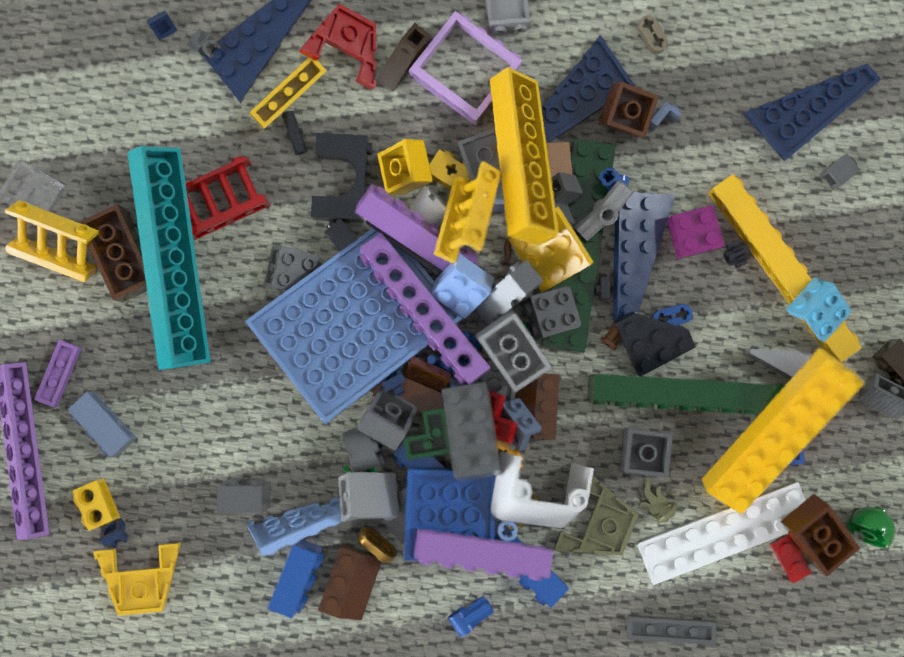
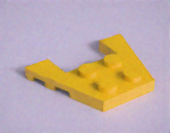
[93,542,181,616]

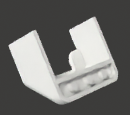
[490,452,594,528]

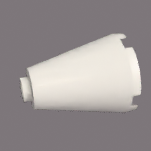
[409,185,446,227]

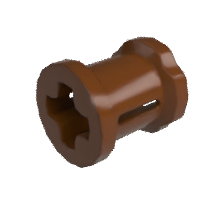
[600,322,621,351]

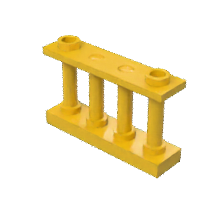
[434,161,501,263]
[5,200,99,282]

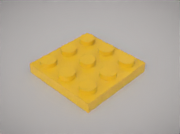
[508,206,593,293]

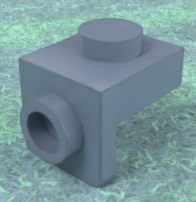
[648,102,682,132]

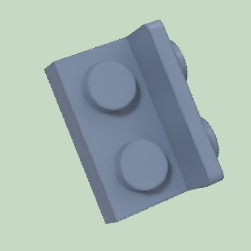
[500,398,542,452]

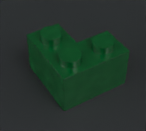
[404,408,451,460]

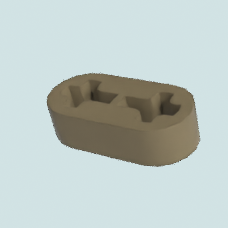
[637,15,668,54]

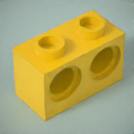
[72,478,120,531]

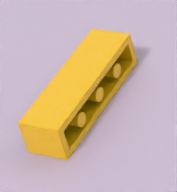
[248,58,326,129]

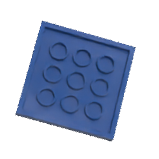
[404,469,496,561]

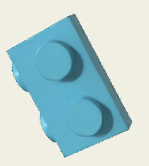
[786,277,851,342]

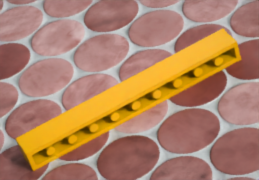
[707,174,862,363]

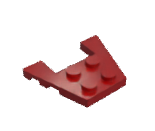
[299,3,376,90]

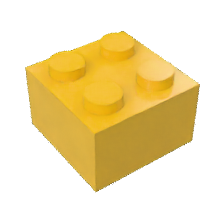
[377,139,433,195]

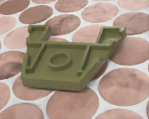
[553,476,639,555]

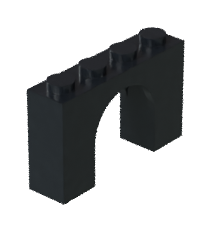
[311,133,373,223]

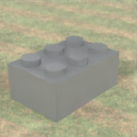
[475,310,552,392]

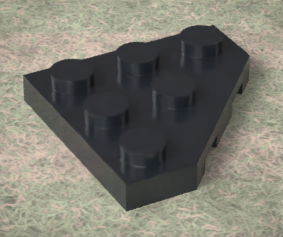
[613,311,696,376]

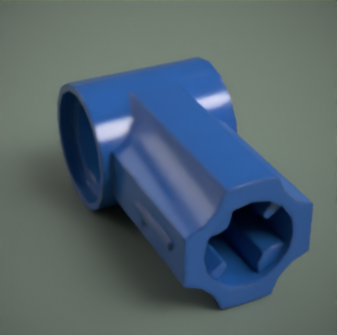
[599,167,630,195]
[448,595,494,637]

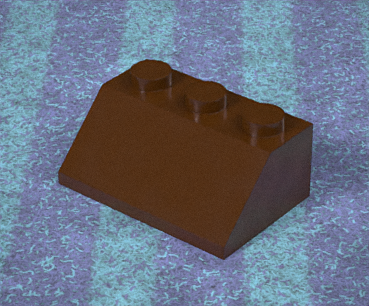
[515,373,560,440]
[318,543,382,620]

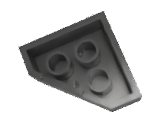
[474,260,543,326]

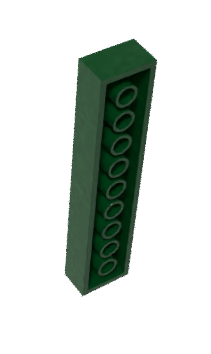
[588,374,785,415]

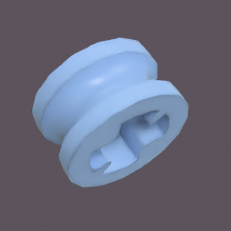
[497,521,518,541]

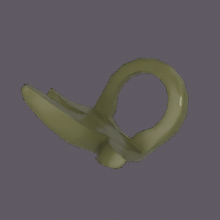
[639,476,678,523]

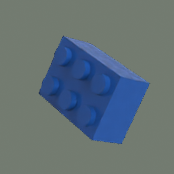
[267,539,325,619]

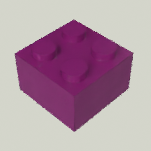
[667,205,725,260]

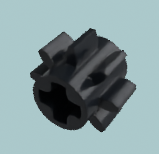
[723,240,751,268]

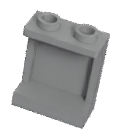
[486,0,531,35]
[338,472,400,522]

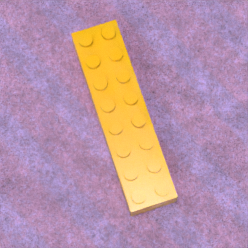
[490,67,559,245]
[702,348,864,515]

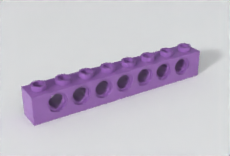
[360,233,490,385]
[0,362,50,540]

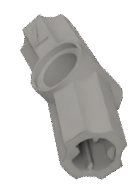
[575,180,634,241]

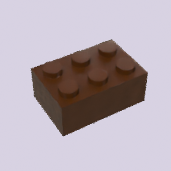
[780,494,860,577]

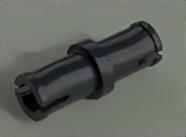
[281,111,308,155]

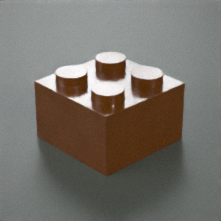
[598,82,659,138]

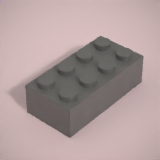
[442,382,502,482]

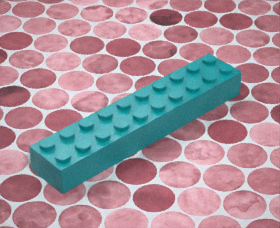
[127,146,211,370]

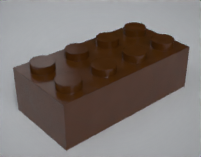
[78,204,147,303]

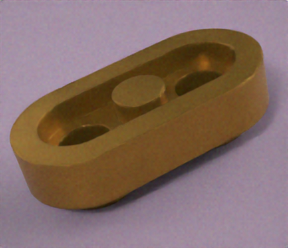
[357,526,397,563]

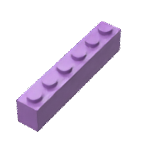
[355,184,478,271]
[414,528,553,581]

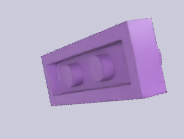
[34,340,82,407]

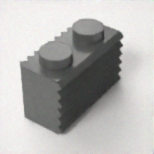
[858,373,904,420]

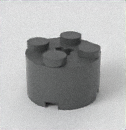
[343,427,386,472]

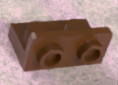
[404,356,452,393]

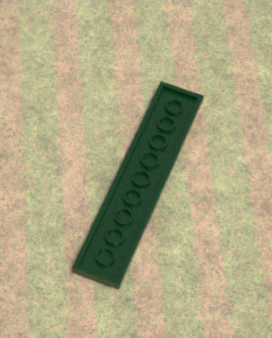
[542,139,616,353]

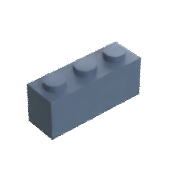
[67,392,137,457]

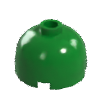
[846,506,896,548]

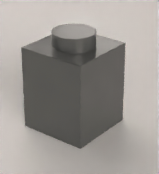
[820,154,861,190]

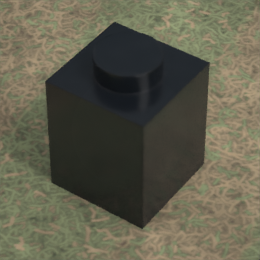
[324,219,357,252]

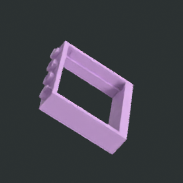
[409,11,522,126]

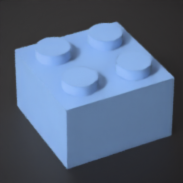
[430,253,494,319]

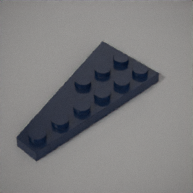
[203,0,312,104]
[743,64,881,161]

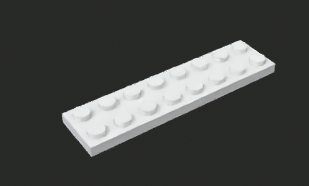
[637,481,805,585]

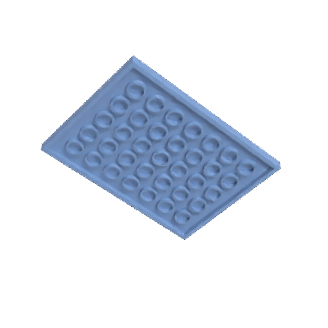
[245,229,463,425]

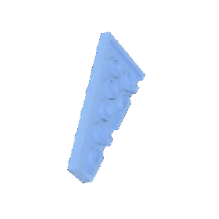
[246,497,341,556]

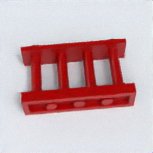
[185,156,271,241]

